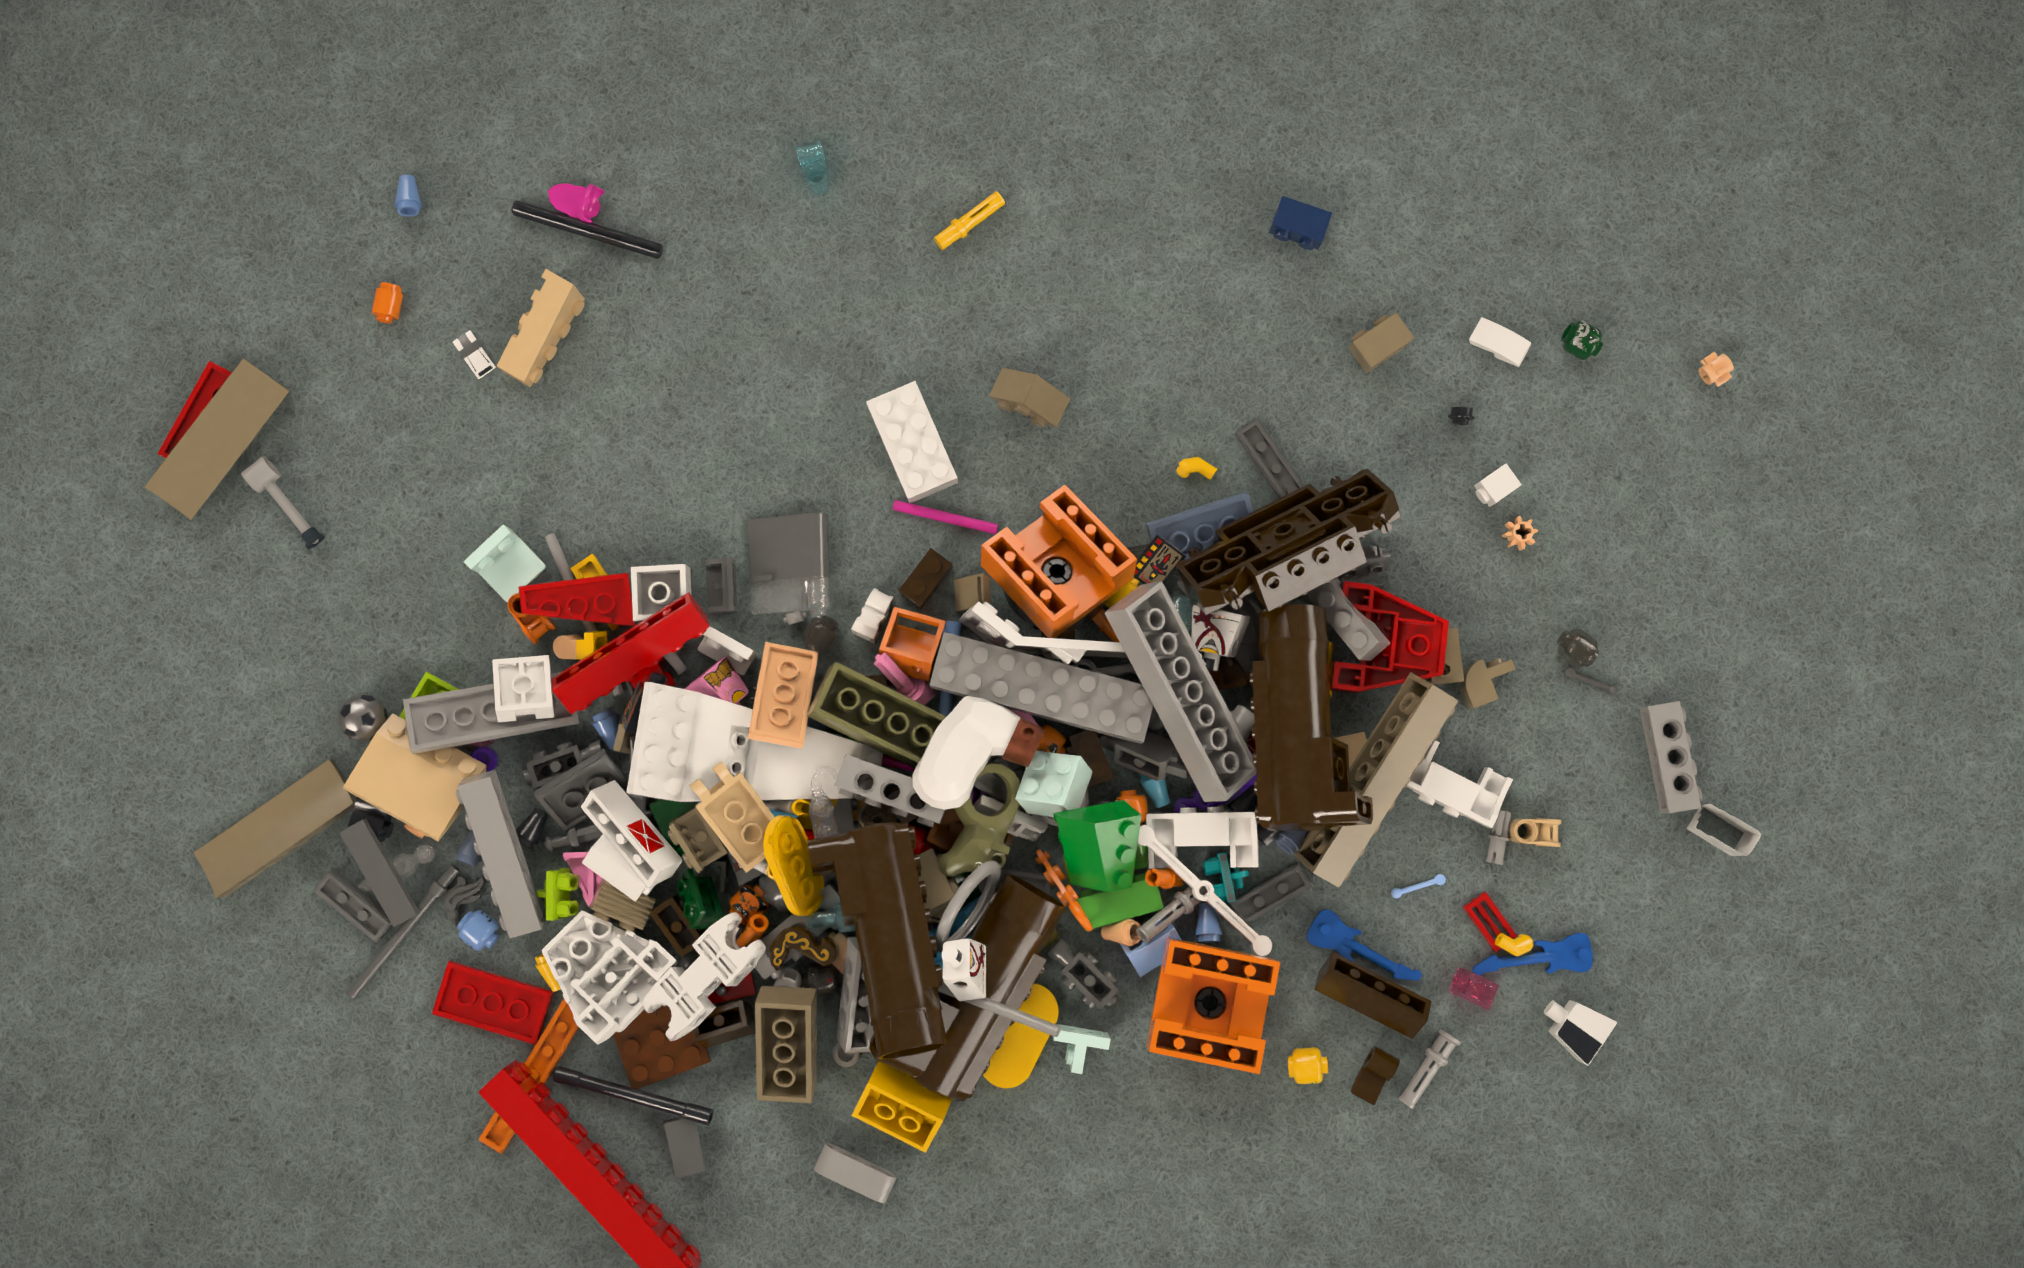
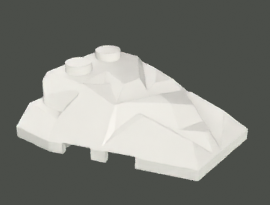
[541,910,678,1045]

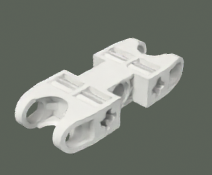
[642,912,766,1041]

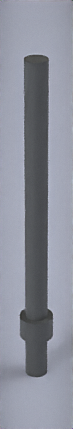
[346,864,460,999]

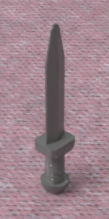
[543,825,603,852]

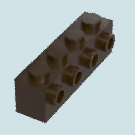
[1314,952,1432,1039]

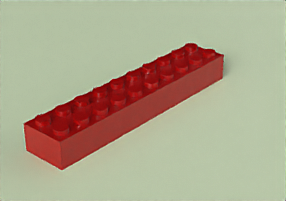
[478,1060,702,1268]

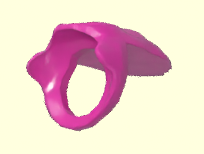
[548,183,605,223]

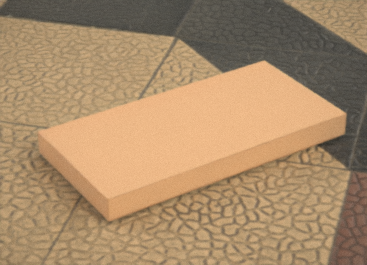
[747,642,819,749]

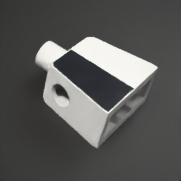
[1544,1000,1617,1066]

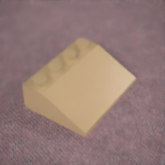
[343,713,487,842]

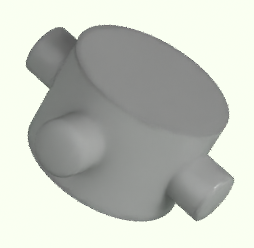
[783,610,806,625]

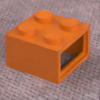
[879,607,946,682]

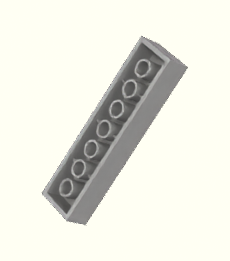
[1104,581,1257,802]
[930,632,1153,744]

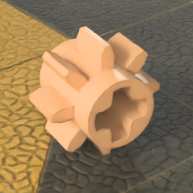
[1698,352,1734,387]
[1502,516,1538,551]

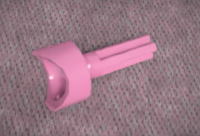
[874,652,936,705]

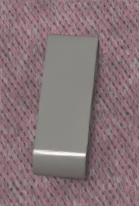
[814,1143,897,1203]

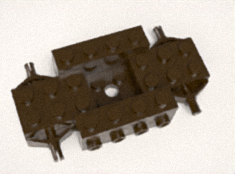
[1176,469,1401,615]

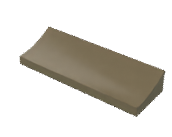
[145,358,290,520]
[194,759,357,898]

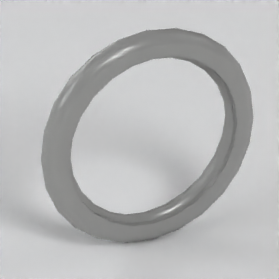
[935,860,1001,953]

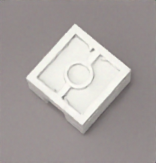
[492,655,554,722]

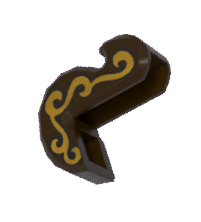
[769,925,839,971]

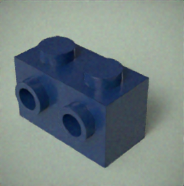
[1269,196,1332,250]

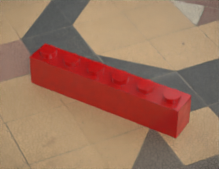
[551,592,709,714]

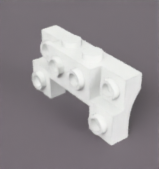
[1406,740,1513,828]
[1146,807,1259,869]

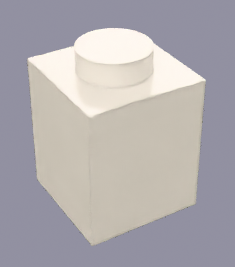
[1474,464,1522,507]

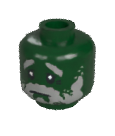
[1561,320,1603,360]

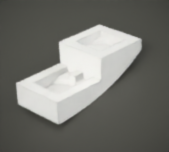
[1469,317,1531,367]

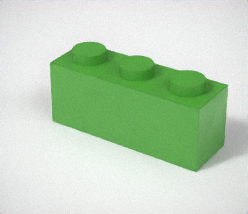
[1076,873,1164,931]

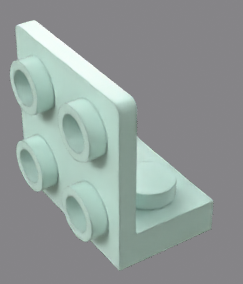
[463,525,547,602]

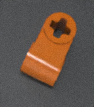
[507,593,557,644]

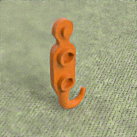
[1035,849,1093,932]

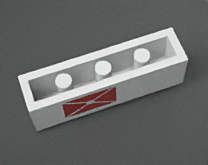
[581,780,683,888]

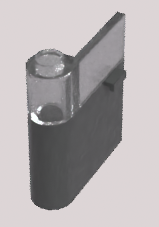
[748,513,831,617]

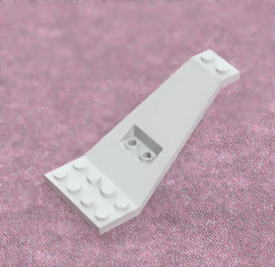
[959,601,1206,665]
[626,682,883,802]

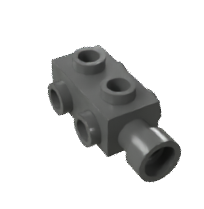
[523,740,606,789]
[1047,938,1119,1010]

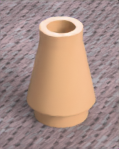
[1101,919,1141,946]

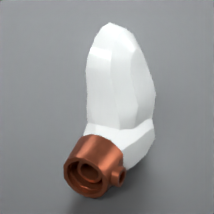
[912,696,1045,810]

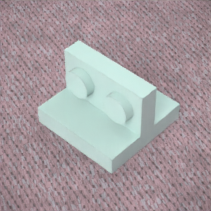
[1053,1024,1110,1074]

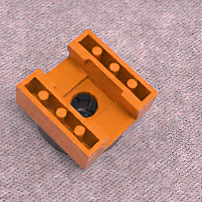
[981,485,1137,638]
[1146,937,1280,1074]

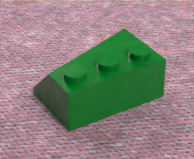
[1053,800,1141,892]

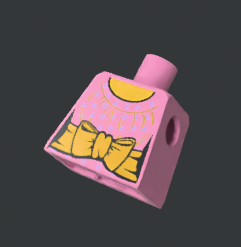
[685,656,748,706]

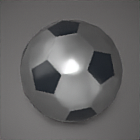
[337,694,388,742]

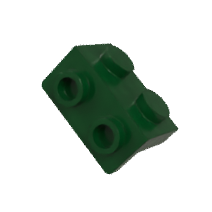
[677,869,724,929]

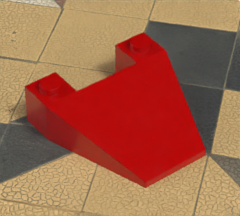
[1330,581,1449,694]

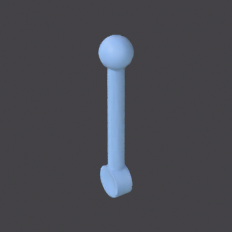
[1391,874,1446,898]

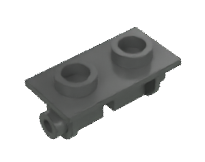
[1338,545,1391,578]

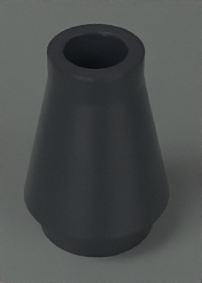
[516,807,549,849]

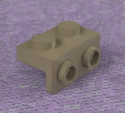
[668,807,728,873]

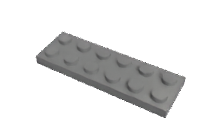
[403,672,579,754]

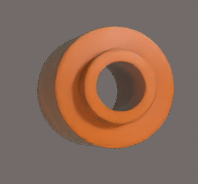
[371,282,403,324]

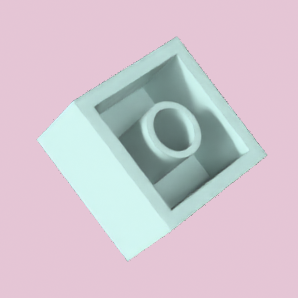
[1015,751,1092,817]

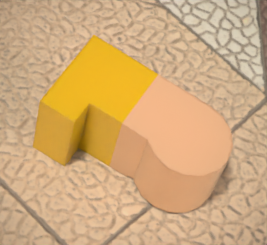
[553,631,607,660]

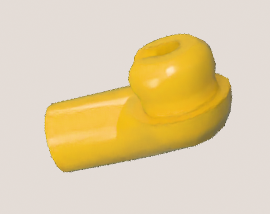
[1176,457,1217,480]
[1495,933,1533,956]

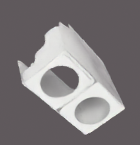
[1687,804,1761,856]

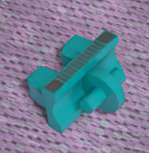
[1202,852,1249,903]

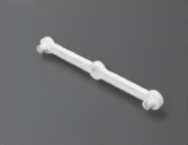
[1138,825,1272,956]

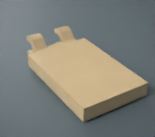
[689,761,774,873]

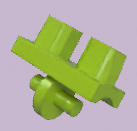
[536,868,579,921]

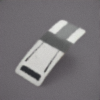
[453,331,496,379]

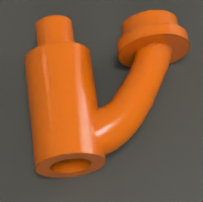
[736,914,769,948]

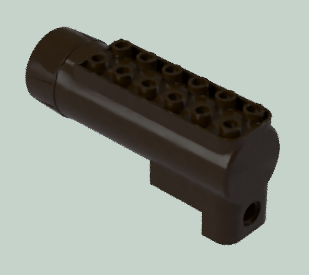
[1250,604,1373,831]
[807,822,948,1059]
[869,874,1066,1102]

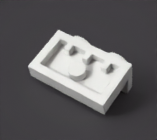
[698,626,757,675]

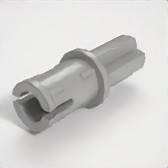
[1485,810,1511,865]

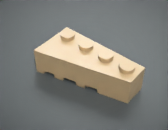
[497,269,585,387]

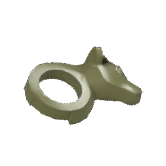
[939,760,1020,877]

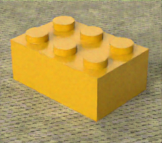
[852,1062,952,1153]

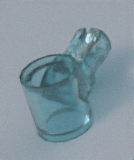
[807,903,855,932]

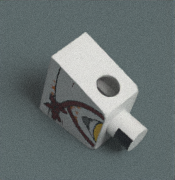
[1191,605,1250,671]
[942,939,986,1001]

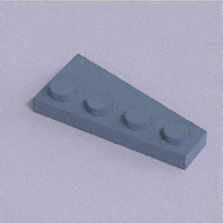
[1146,492,1253,560]

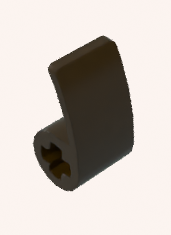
[1351,1046,1400,1105]

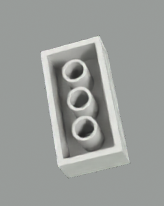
[866,381,958,503]

